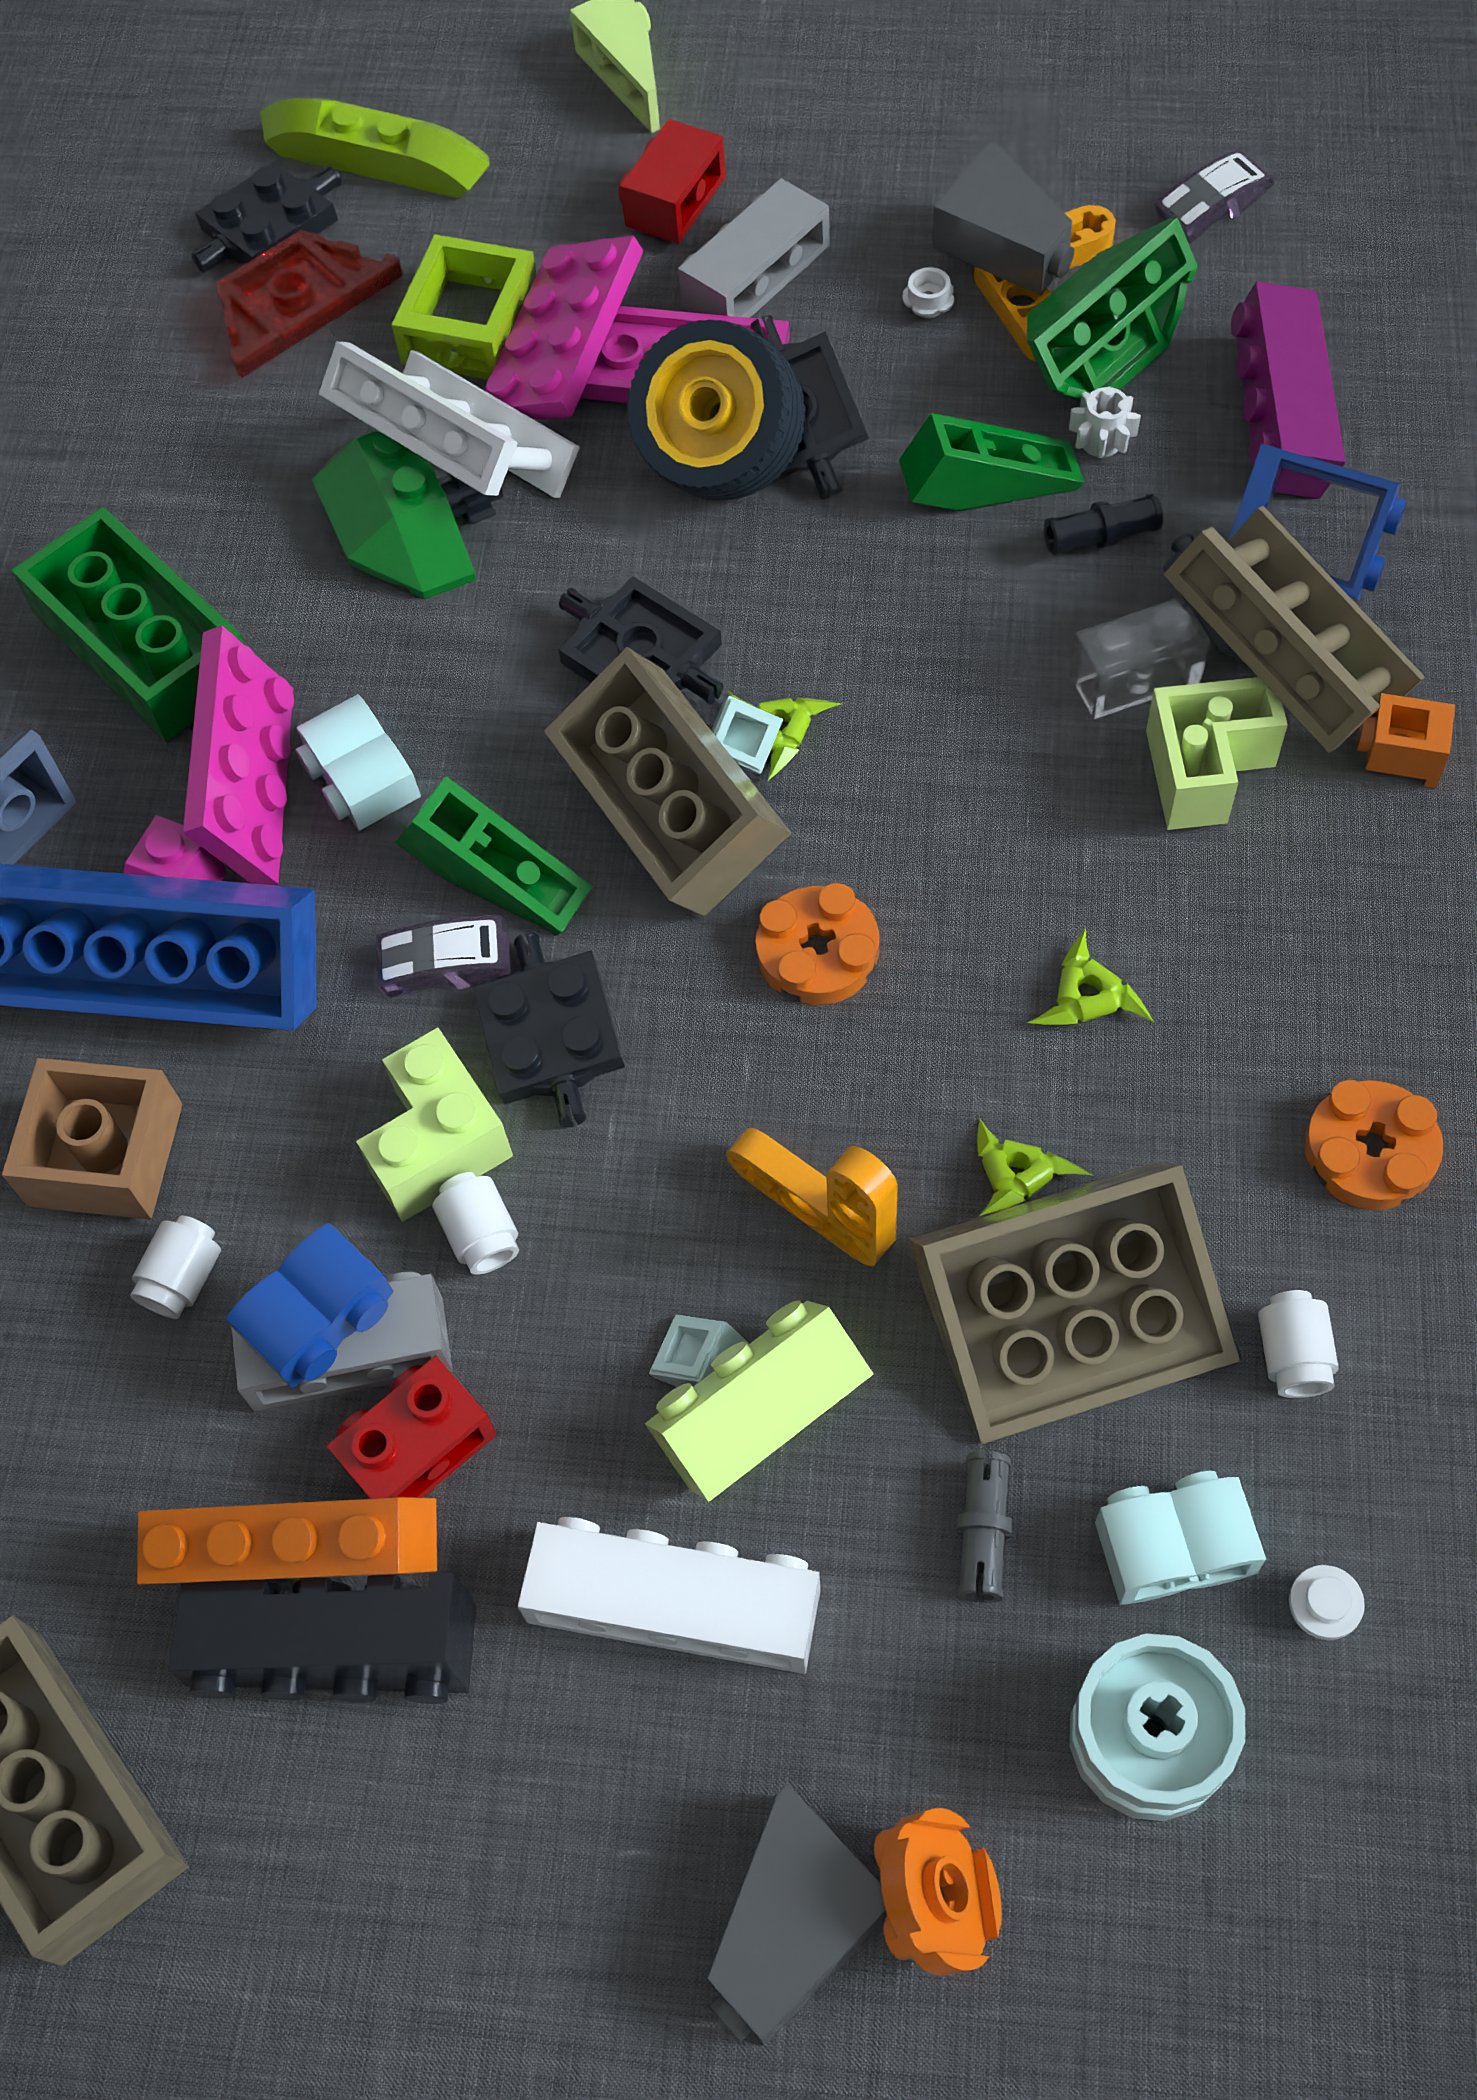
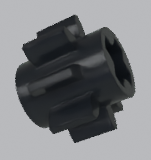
[438,472,503,525]

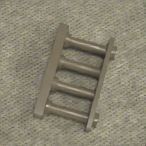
[1163,506,1425,752]

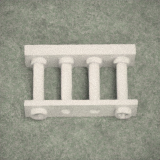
[319,341,580,498]

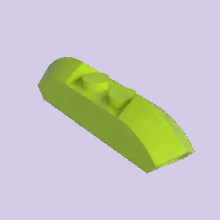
[260,98,490,199]

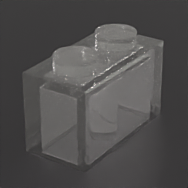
[1070,596,1210,719]

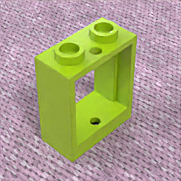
[391,234,537,380]

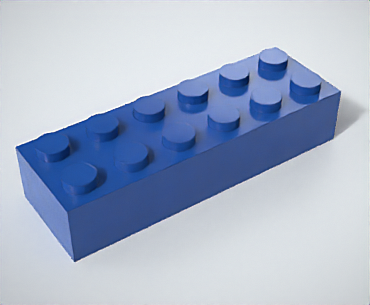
[0,864,317,1030]

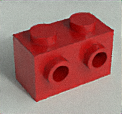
[618,119,726,244]
[327,1355,497,1499]

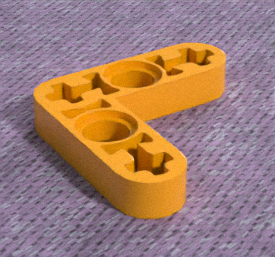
[974,205,1116,362]
[726,1128,898,1266]

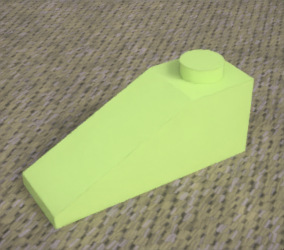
[570,0,660,133]

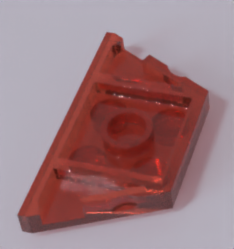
[217,230,403,378]

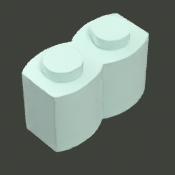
[295,694,421,831]
[1095,1471,1266,1605]

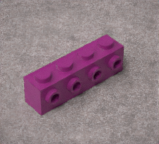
[1231,281,1346,499]

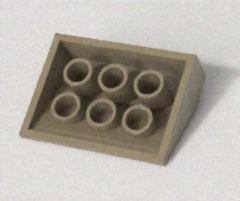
[909,1161,1240,1444]

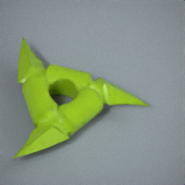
[727,690,841,781]
[1027,928,1155,1025]
[977,1118,1094,1216]

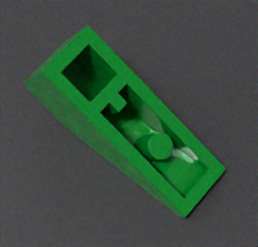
[898,413,1084,510]
[395,776,593,935]

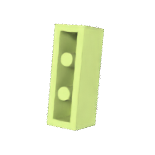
[644,1300,873,1502]

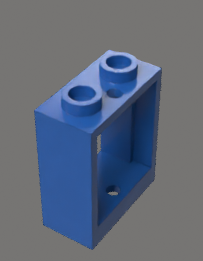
[1228,443,1407,601]

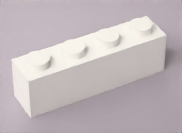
[518,1517,821,1674]

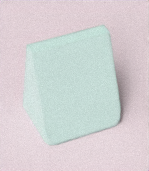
[711,696,783,775]
[649,1315,749,1387]

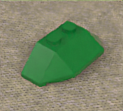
[1027,217,1198,403]
[312,429,476,600]

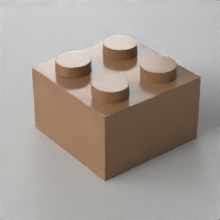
[2,1058,183,1220]

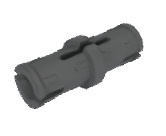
[956,1451,1013,1603]

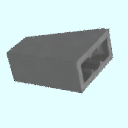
[933,141,1074,295]
[707,1784,887,2045]

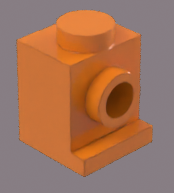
[1356,693,1455,788]

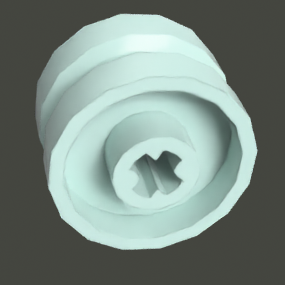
[1070,1633,1245,1821]

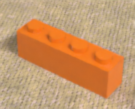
[137,1497,437,1584]

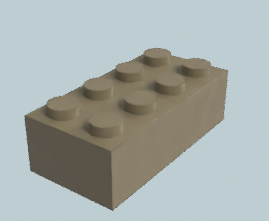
[544,647,791,916]
[0,1615,189,1966]

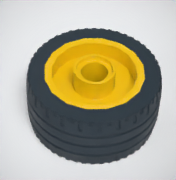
[627,319,805,500]

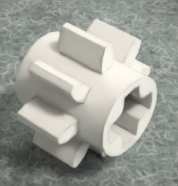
[1069,387,1141,458]

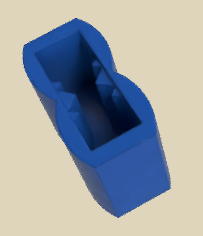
[226,1223,394,1388]

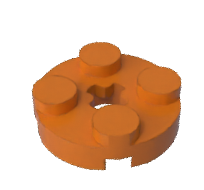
[755,883,879,1005]
[1305,1080,1443,1210]
[874,1808,1002,1976]

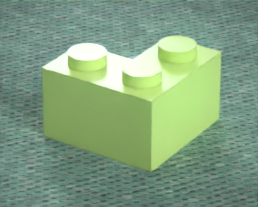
[1146,677,1288,830]
[356,1028,513,1222]

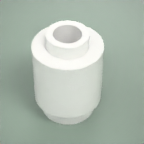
[432,1172,519,1275]
[130,1215,221,1319]
[1258,1290,1339,1398]

